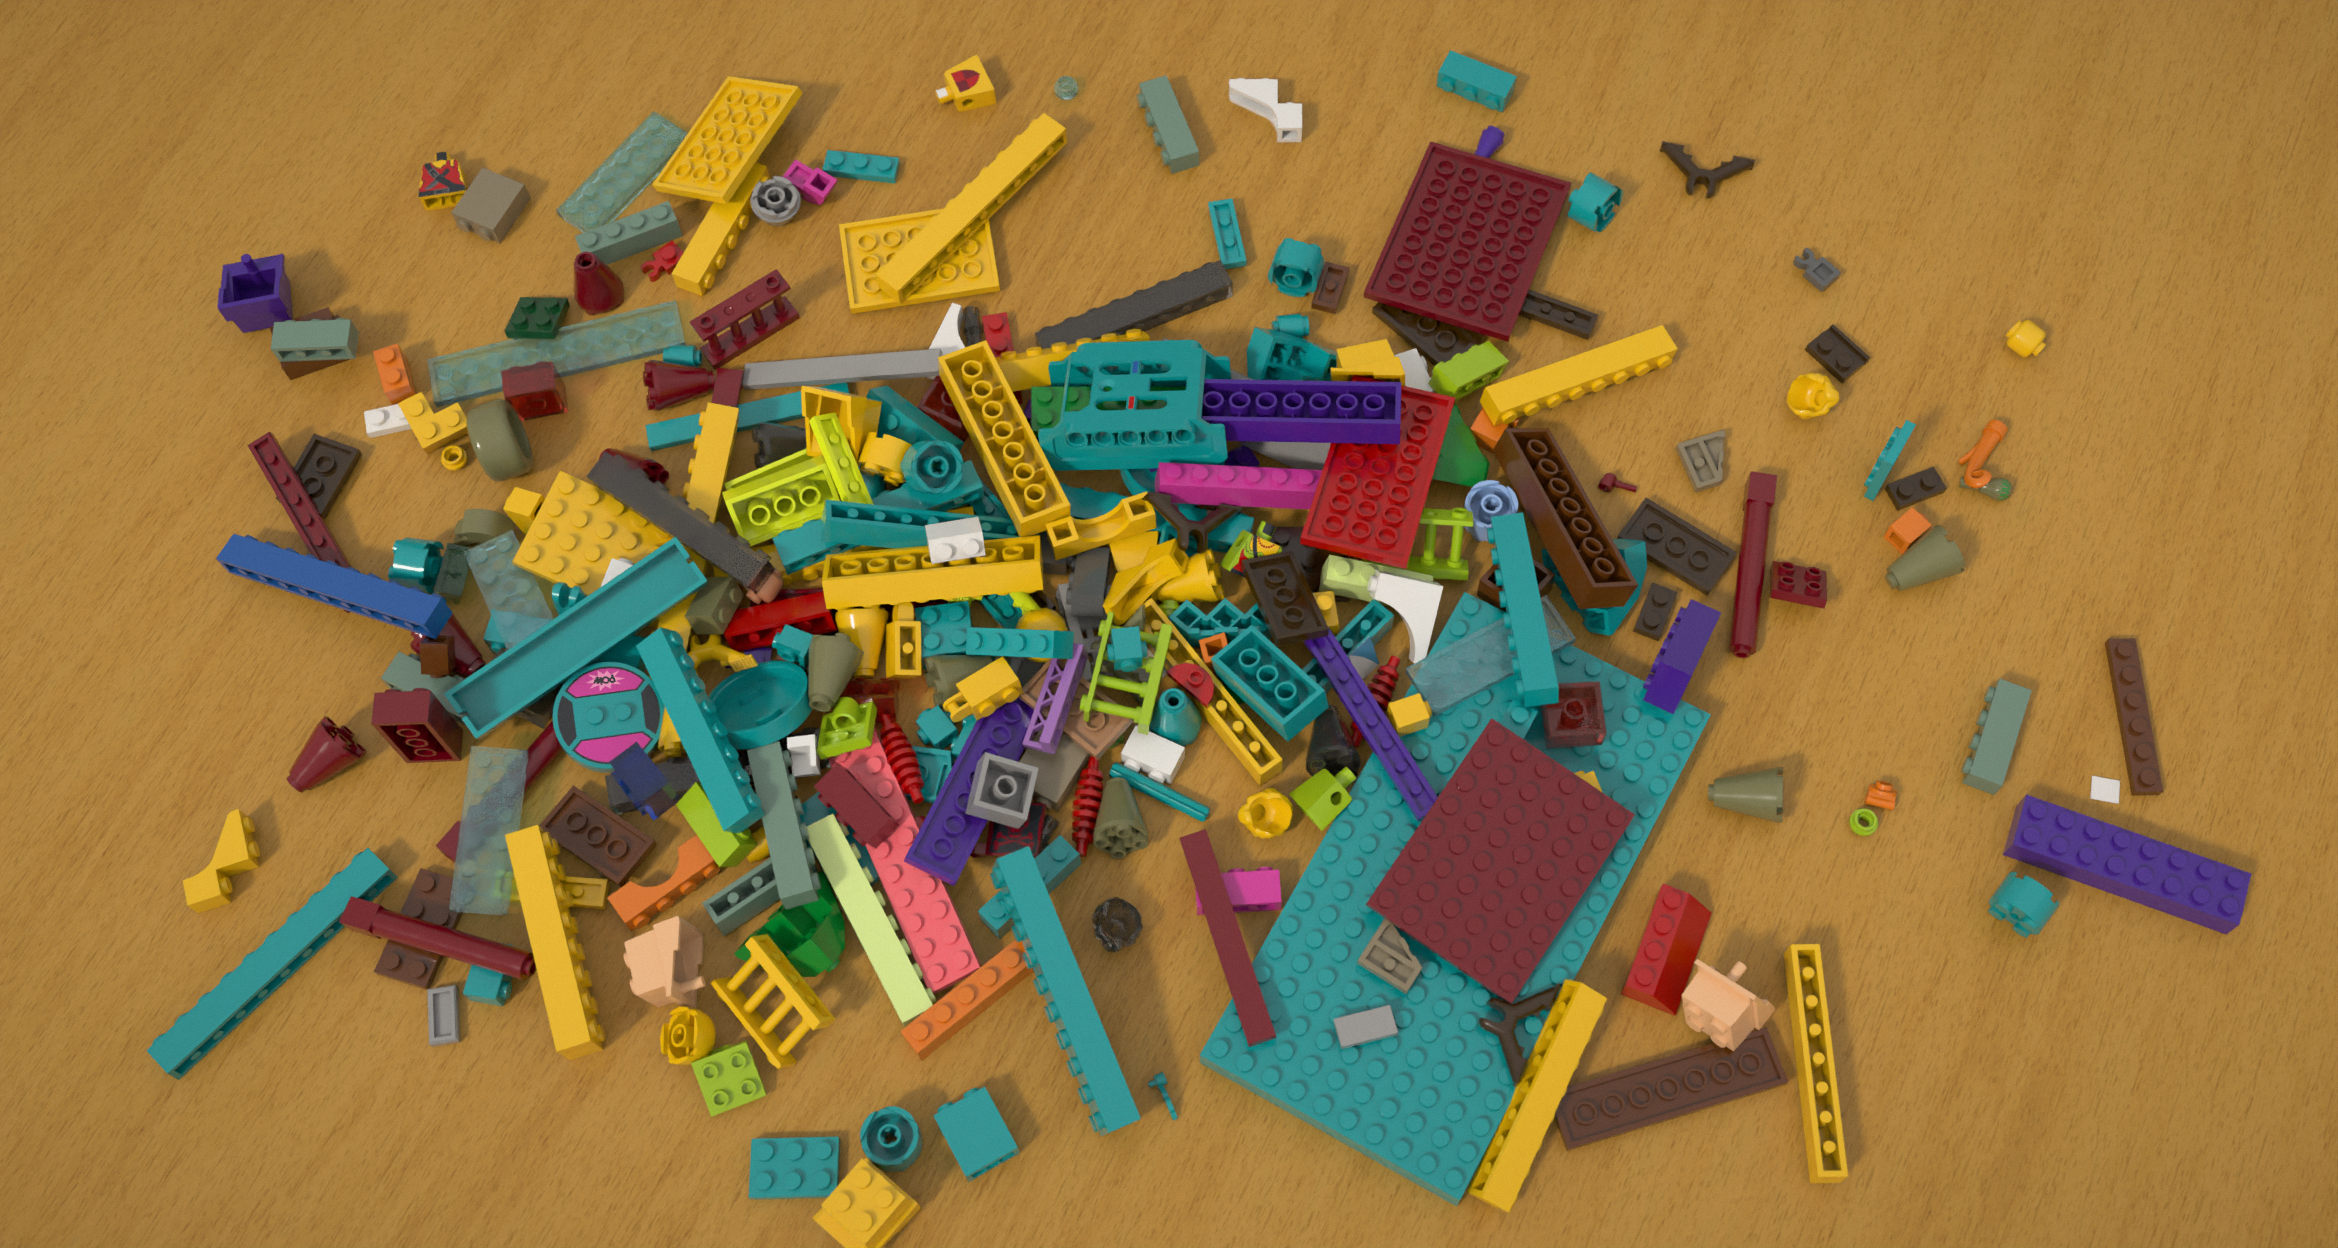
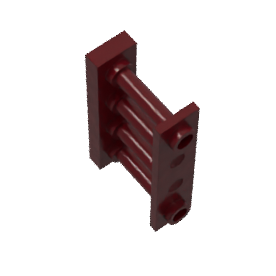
[690,269,800,370]

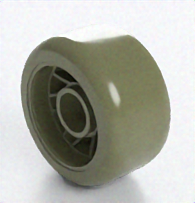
[466,399,533,482]

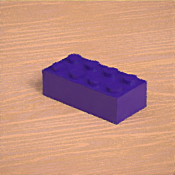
[1643,599,1721,714]

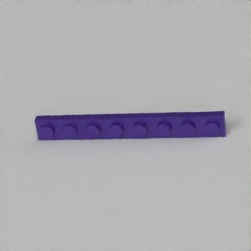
[1304,627,1438,822]

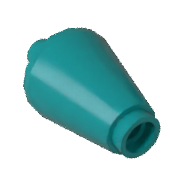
[1149,688,1202,746]

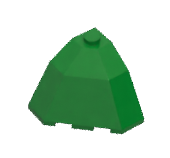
[1433,404,1490,487]
[734,870,845,977]

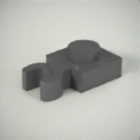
[1793,248,1841,292]

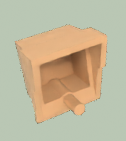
[624,916,706,1008]
[1682,959,1775,1051]

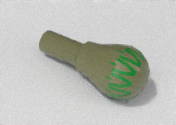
[1959,477,2013,501]

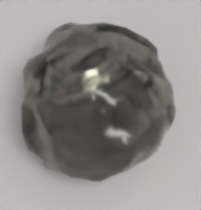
[1092,897,1143,953]

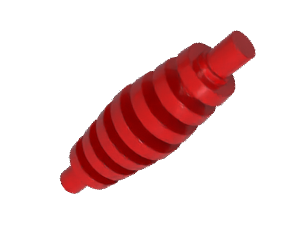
[1349,655,1401,748]
[879,714,924,804]
[1072,756,1103,857]

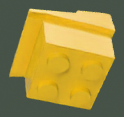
[1330,339,1405,386]
[801,386,882,467]
[812,1158,921,1248]

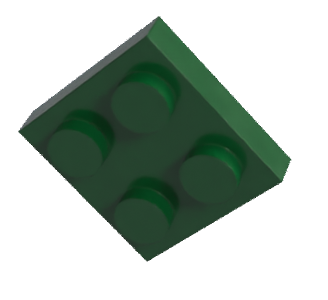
[505,297,570,339]

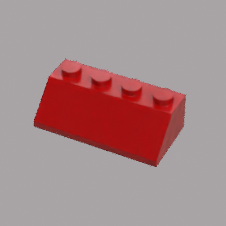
[1621,883,1712,1016]

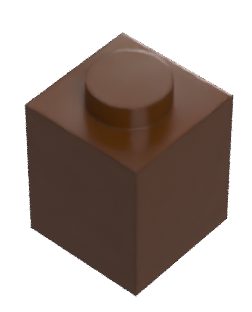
[420,635,456,678]

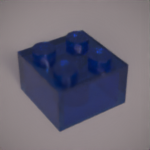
[609,742,680,821]

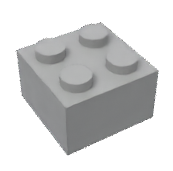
[965,752,1039,829]

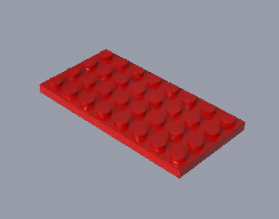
[1300,375,1455,569]

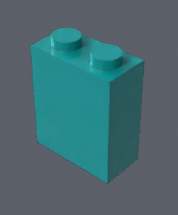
[933,1087,1020,1182]

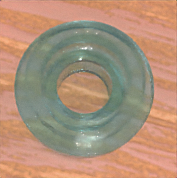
[1054,76,1078,100]

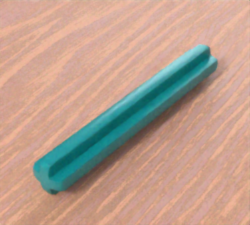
[1110,762,1210,822]

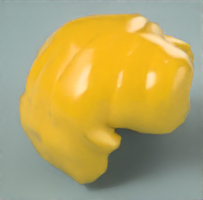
[1787,372,1840,420]
[1238,788,1294,839]

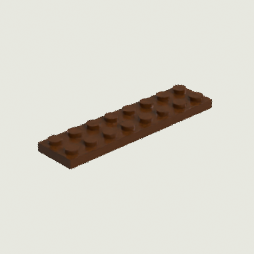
[1555,1027,1788,1151]

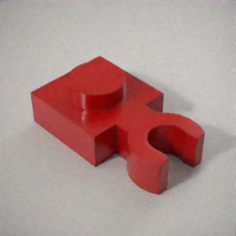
[641,240,684,282]

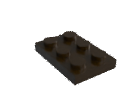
[276,434,362,519]

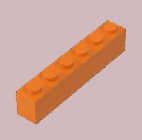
[900,939,1034,1061]

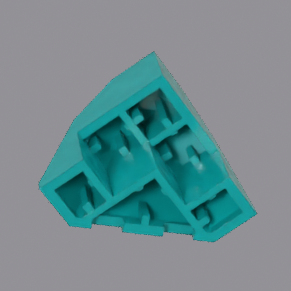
[1247,327,1337,381]
[1542,539,1647,636]

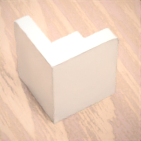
[787,734,821,778]

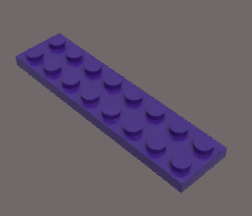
[904,697,1040,886]

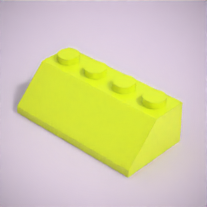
[722,455,840,549]

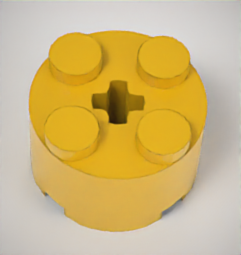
[858,432,912,486]

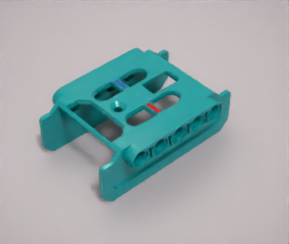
[1038,340,1232,471]

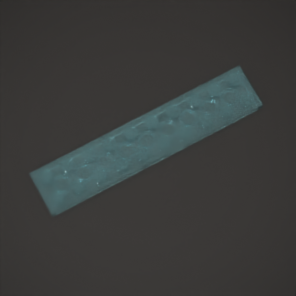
[427,300,686,407]

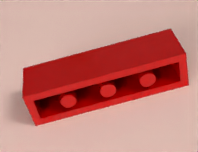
[724,591,837,652]

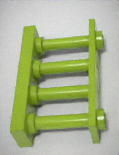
[1361,508,1473,580]
[1079,612,1173,735]

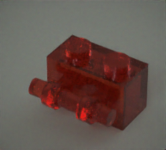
[839,678,900,723]

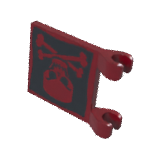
[970,803,1047,858]

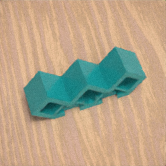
[1168,598,1272,647]

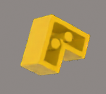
[398,392,468,454]

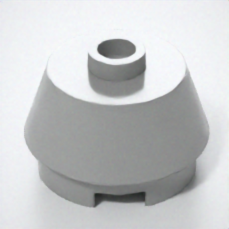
[751,176,801,226]

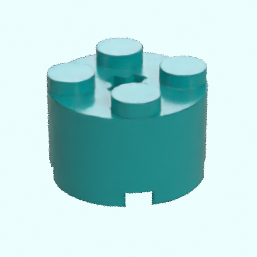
[1568,172,1623,232]
[1268,238,1324,297]
[900,440,963,494]
[388,537,446,594]
[1988,872,2059,938]
[860,1106,923,1172]

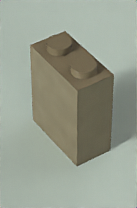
[451,167,531,243]
[1019,728,1091,812]

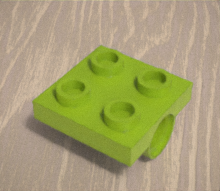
[816,697,877,759]
[691,1040,767,1117]

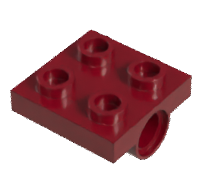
[1770,561,1827,609]

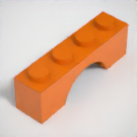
[607,834,721,931]

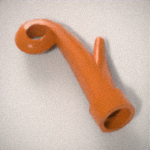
[1958,420,2008,489]

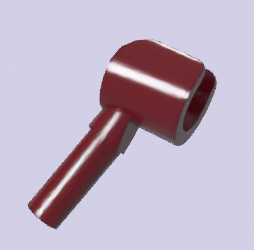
[1598,473,1637,492]

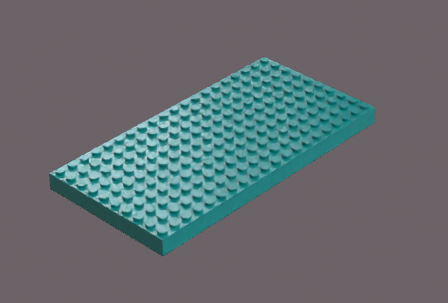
[1200,592,1711,1207]

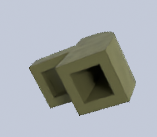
[454,509,515,549]

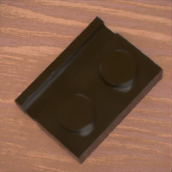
[1805,324,1870,384]

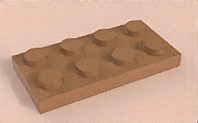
[1018,658,1134,760]

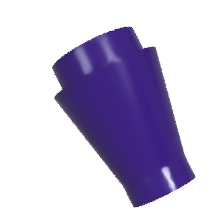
[1475,126,1505,158]

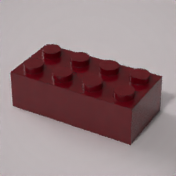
[371,688,463,763]

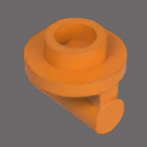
[1864,781,1897,810]

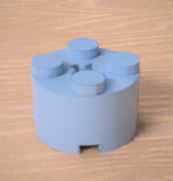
[1464,480,1518,542]

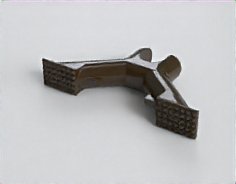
[1660,141,1755,199]
[1142,491,1242,554]
[1479,983,1560,1087]

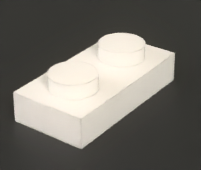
[364,404,412,438]

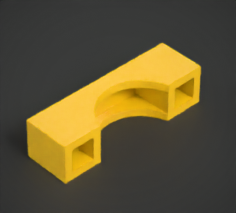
[1045,491,1156,560]

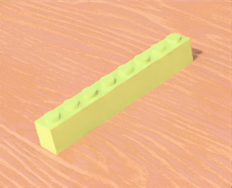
[807,814,937,1028]

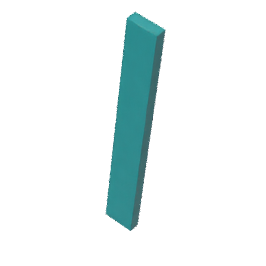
[645,383,850,451]

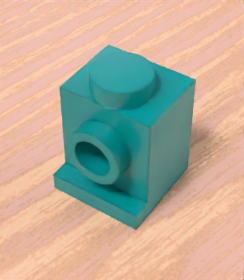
[772,625,813,670]

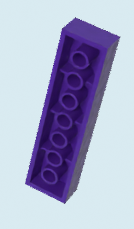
[1201,379,1401,444]
[2003,795,2251,934]

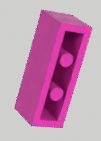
[1195,867,1282,915]

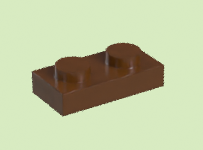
[1311,261,1350,314]

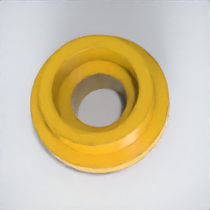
[441,445,468,471]

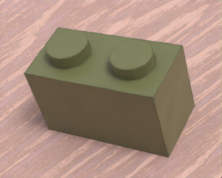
[685,577,744,634]

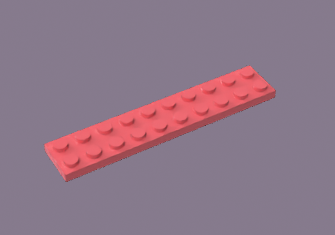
[828,727,982,995]

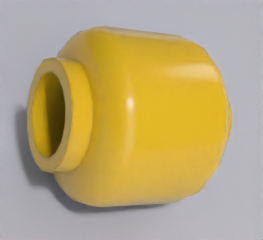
[2005,319,2046,358]

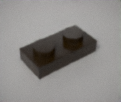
[1885,467,1947,511]
[1633,583,1677,641]

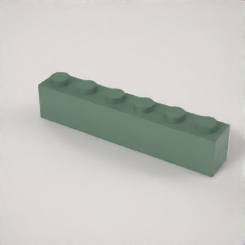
[747,741,821,909]

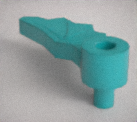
[1147,1072,1178,1120]

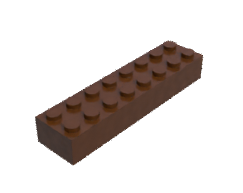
[1493,428,1638,609]

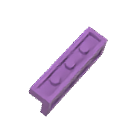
[1022,643,1088,754]

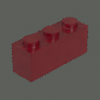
[814,763,899,849]

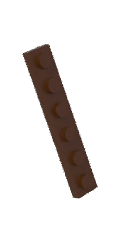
[2105,638,2163,796]

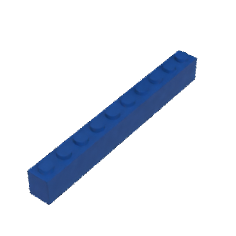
[216,533,453,639]

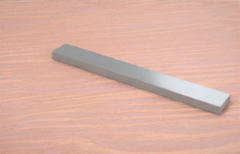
[743,349,943,390]

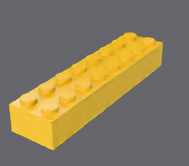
[938,340,1070,537]
[822,535,1043,610]
[505,825,605,1060]

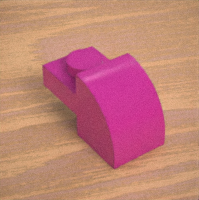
[782,159,837,205]

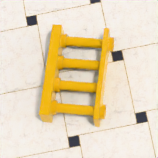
[711,934,836,1069]

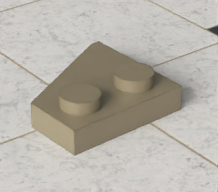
[1675,430,1725,492]
[1357,919,1422,994]

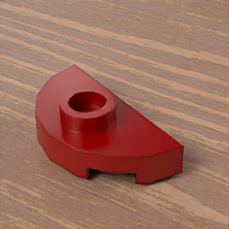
[1166,663,1214,708]

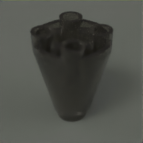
[752,422,806,469]
[1306,705,1360,777]

